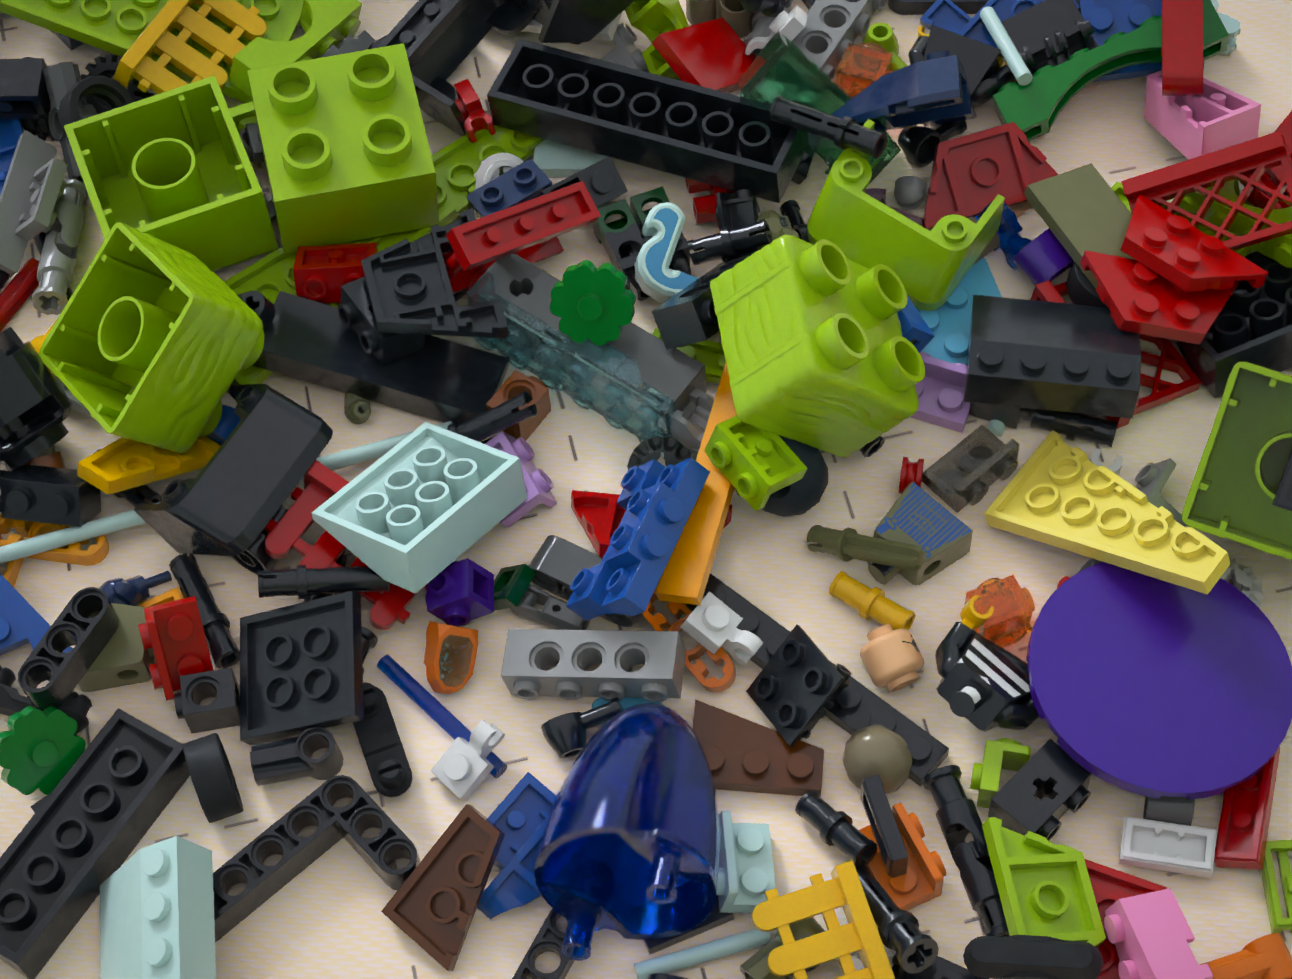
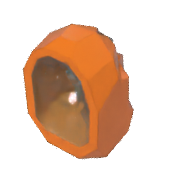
[423,621,478,694]

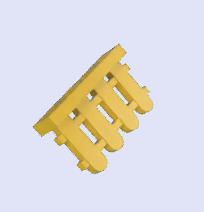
[113,0,267,94]
[751,860,895,979]

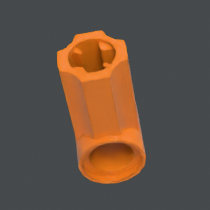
[1200,933,1292,979]

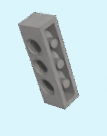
[774,0,887,95]
[501,629,686,702]

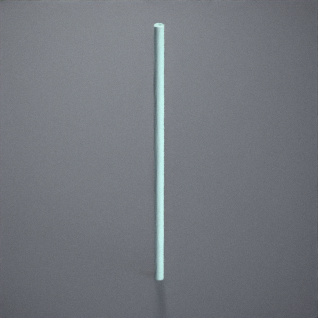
[0,421,452,564]

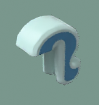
[635,202,699,303]

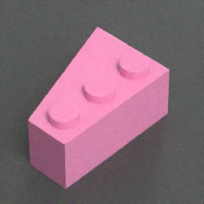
[1144,70,1261,160]
[1104,888,1214,979]

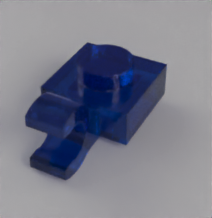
[975,202,1032,270]

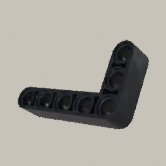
[213,775,420,942]

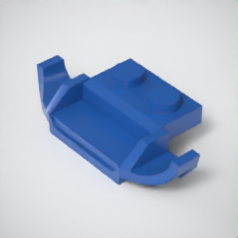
[477,771,606,920]

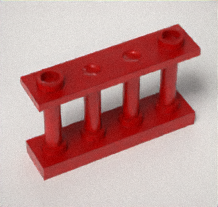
[442,181,601,294]

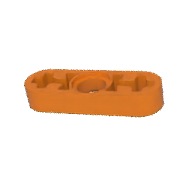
[642,586,736,692]

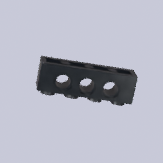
[651,248,761,350]

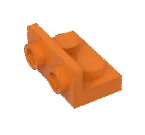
[859,802,946,911]

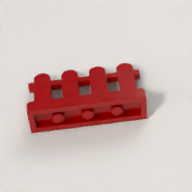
[264,460,427,630]

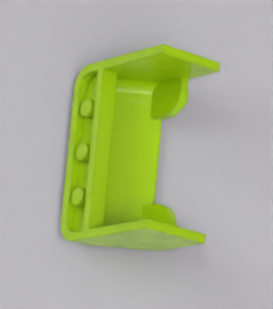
[807,119,1005,311]

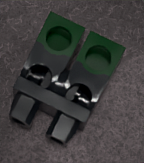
[593,186,691,301]

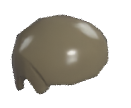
[842,724,913,794]

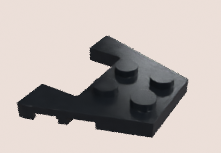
[361,209,509,338]

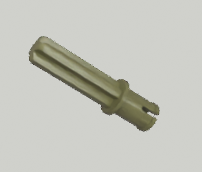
[807,525,926,571]

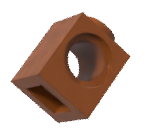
[486,370,551,441]

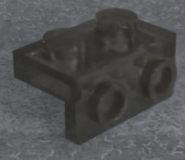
[922,425,1020,513]

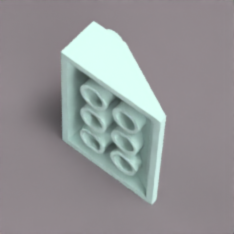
[312,422,528,594]
[99,836,216,979]

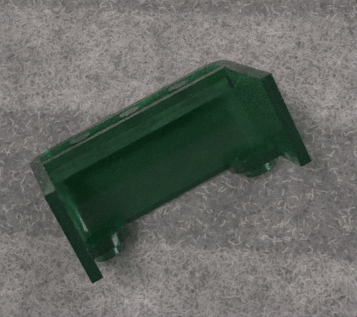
[738,31,901,183]

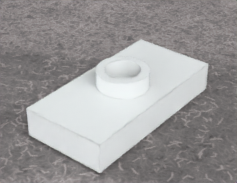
[1118,816,1217,878]

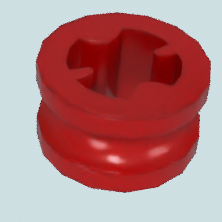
[898,456,924,494]

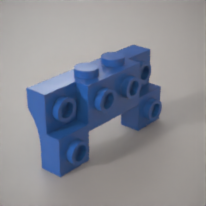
[566,457,710,621]

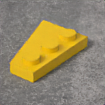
[77,436,221,495]

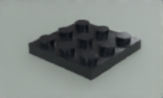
[240,591,364,745]

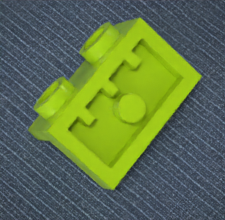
[705,415,808,511]

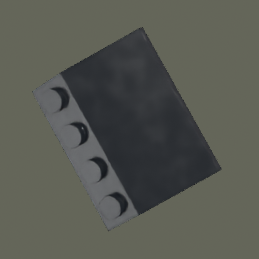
[1175,251,1292,398]
[964,295,1141,418]

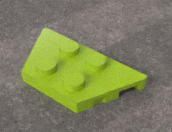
[982,817,1106,947]

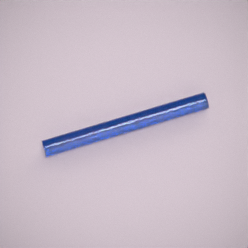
[377,654,507,778]

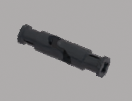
[923,765,1010,937]

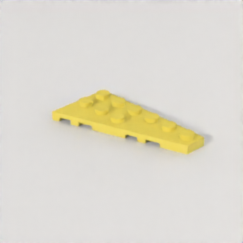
[984,430,1230,595]

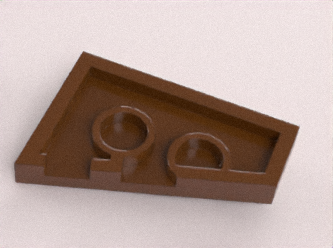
[687,699,824,797]
[381,804,505,971]

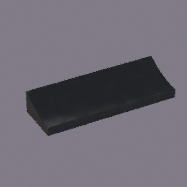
[253,291,509,423]
[0,708,190,979]

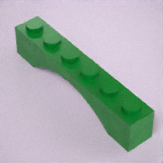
[993,0,1229,142]

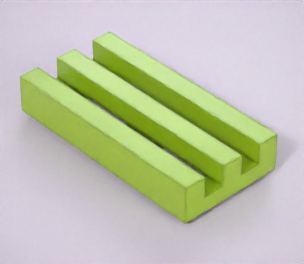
[1261,840,1292,934]

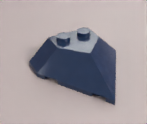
[812,51,975,137]

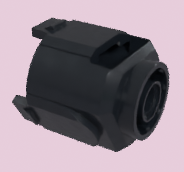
[0,327,72,471]

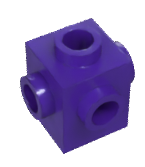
[425,558,494,626]

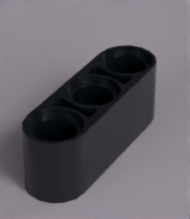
[18,587,119,711]

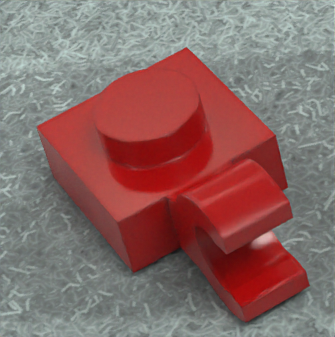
[454,79,496,143]

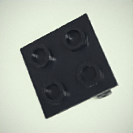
[1001,0,1098,76]
[746,624,852,747]

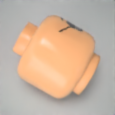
[860,624,925,692]

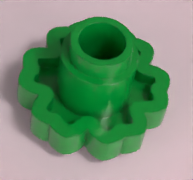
[549,260,636,346]
[0,706,86,795]

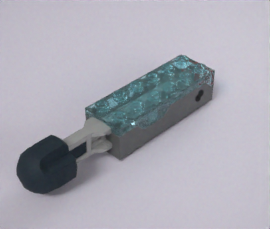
[466,253,828,517]

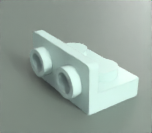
[707,811,776,913]

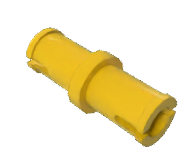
[829,571,916,630]

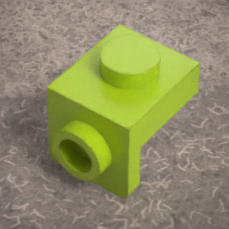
[970,738,1031,808]

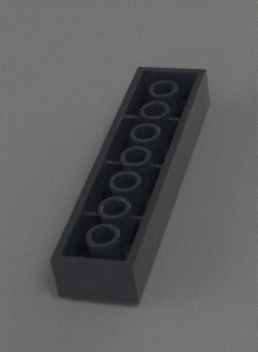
[487,38,809,204]

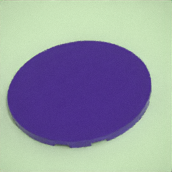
[1026,562,1292,800]

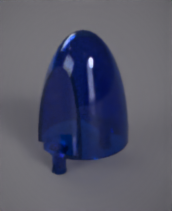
[534,703,720,961]

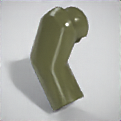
[344,392,371,424]

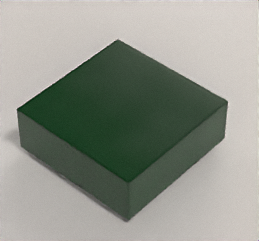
[494,564,536,611]

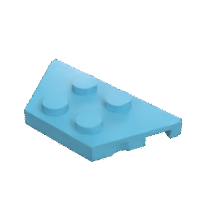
[916,258,1002,365]

